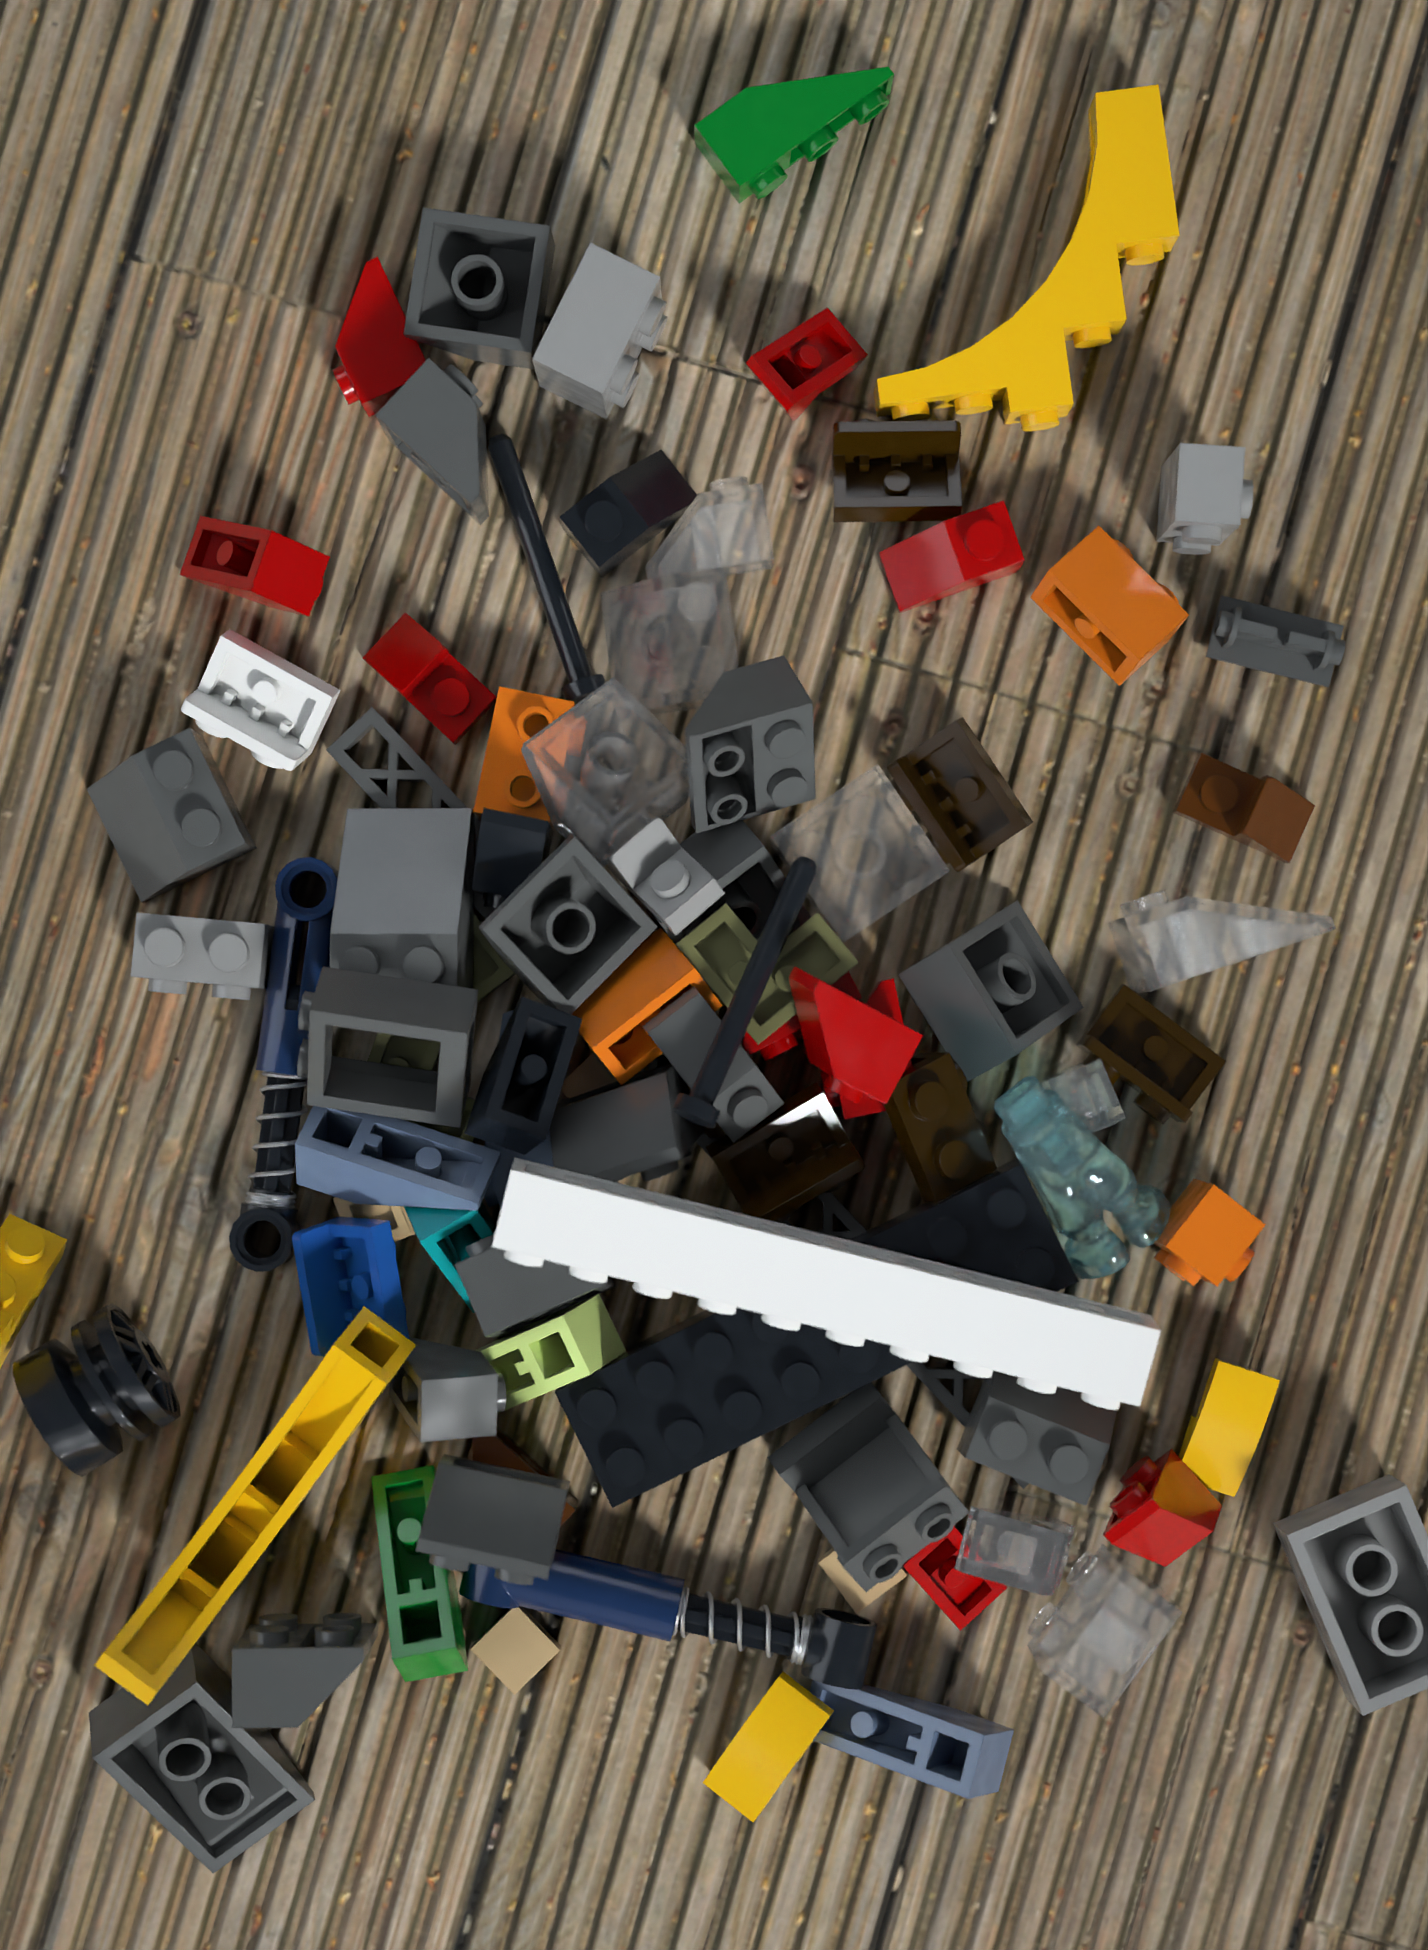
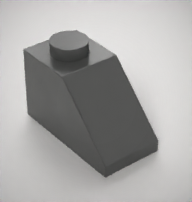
[643,986,784,1143]
[389,1337,506,1443]

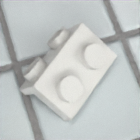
[181,629,341,771]

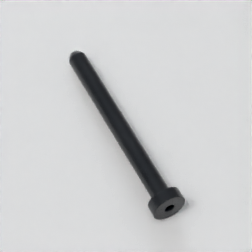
[488,433,608,704]
[672,856,817,1128]

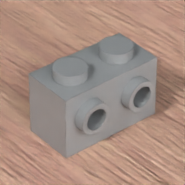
[1156,443,1253,555]
[131,913,274,1000]

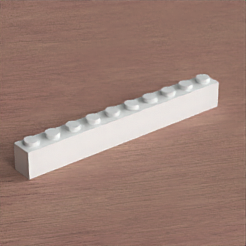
[492,1158,1161,1410]

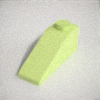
[475,1294,626,1414]

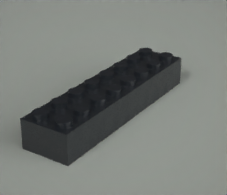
[555,1158,1079,1508]

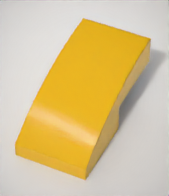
[1179,1358,1280,1497]
[703,1671,834,1822]

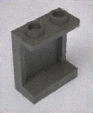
[767,1382,969,1592]

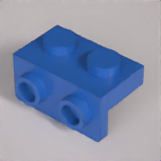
[292,1216,410,1357]

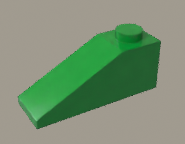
[371,1465,468,1682]

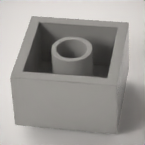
[532,242,668,420]

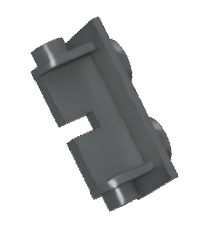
[1205,595,1346,688]

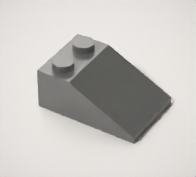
[330,808,474,989]
[89,1643,315,1874]

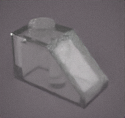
[646,477,774,588]

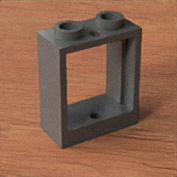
[297,966,478,1128]

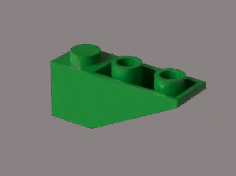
[694,67,894,203]

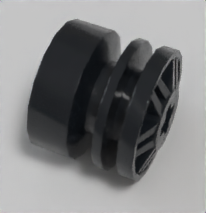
[13,1303,181,1477]

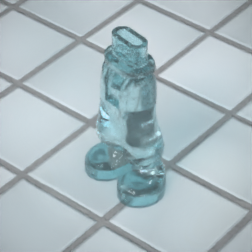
[994,1076,1171,1279]

